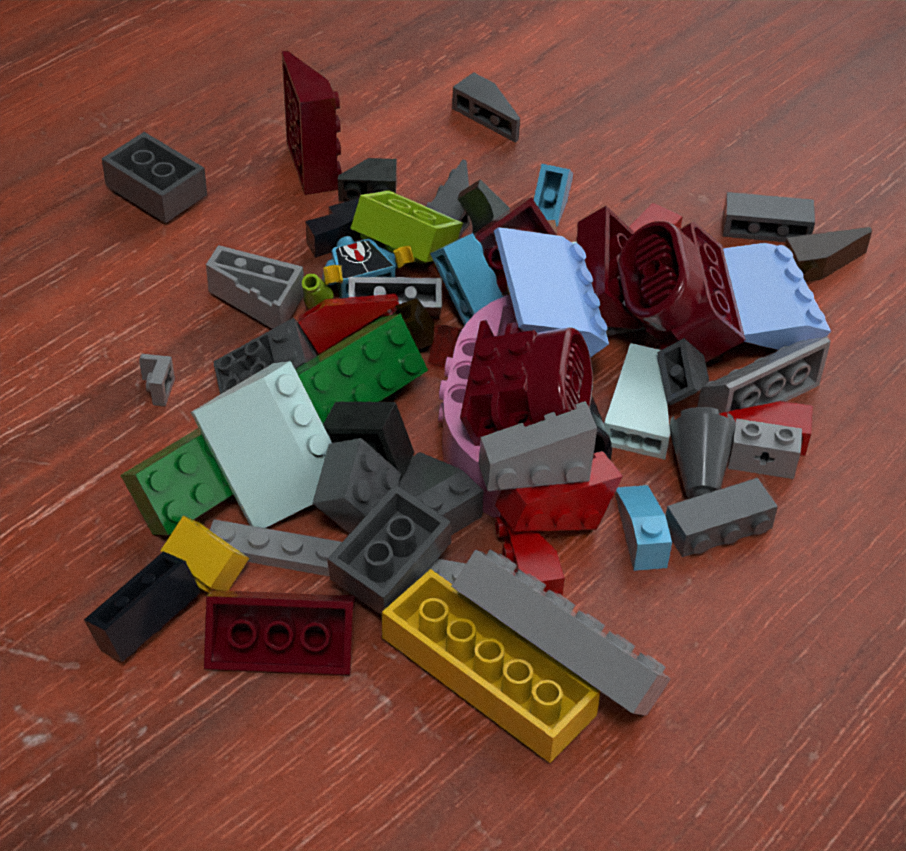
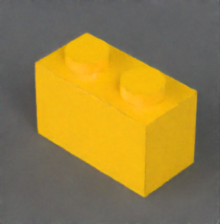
[160,516,249,593]

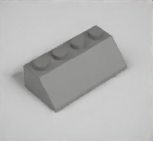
[698,337,831,413]

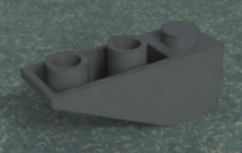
[426,159,470,239]

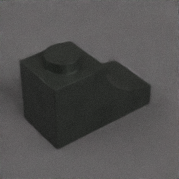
[457,179,510,234]

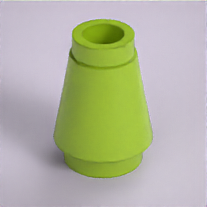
[302,274,333,309]

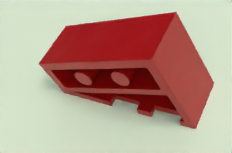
[495,451,623,531]

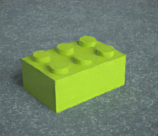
[351,190,463,264]

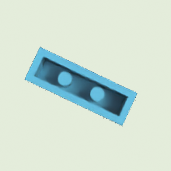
[430,233,504,326]

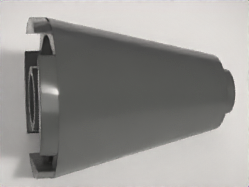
[670,407,736,499]

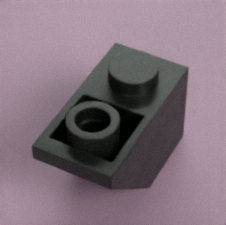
[338,158,397,202]

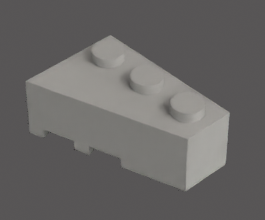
[206,245,304,329]
[478,401,597,491]

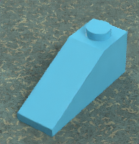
[615,485,672,571]

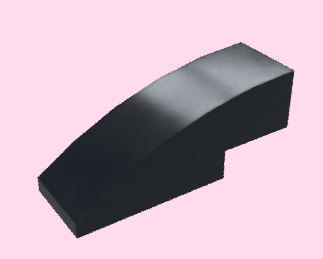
[306,198,361,258]

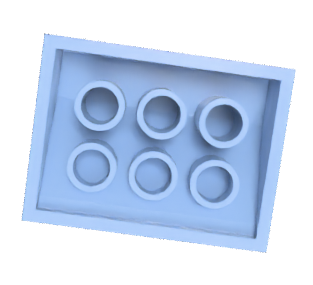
[494,227,609,357]
[723,243,831,350]

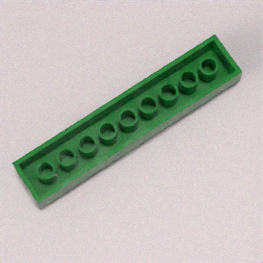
[120,314,428,535]

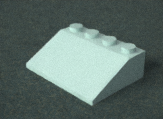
[191,361,332,528]

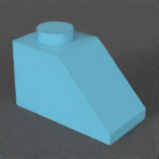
[534,164,574,227]

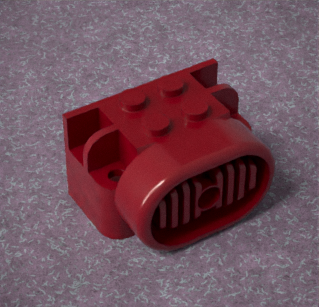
[618,221,746,362]
[460,320,593,446]

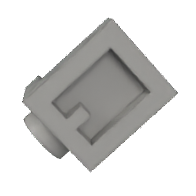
[139,354,175,406]

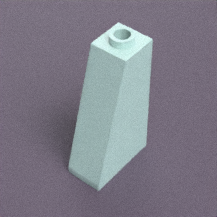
[604,343,670,460]

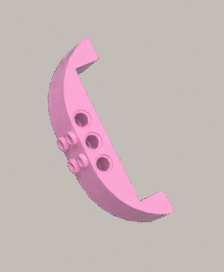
[438,294,524,518]

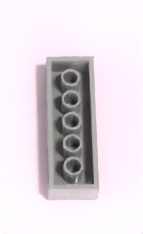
[451,549,671,716]

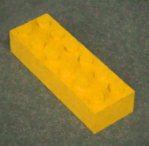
[382,569,601,763]

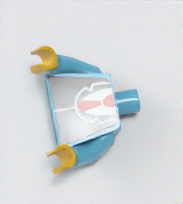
[322,236,415,298]

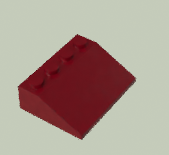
[281,50,342,195]

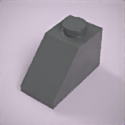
[657,338,709,406]

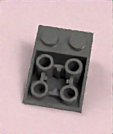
[213,318,317,394]

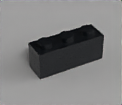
[84,551,201,662]

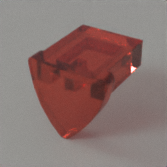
[428,325,462,368]

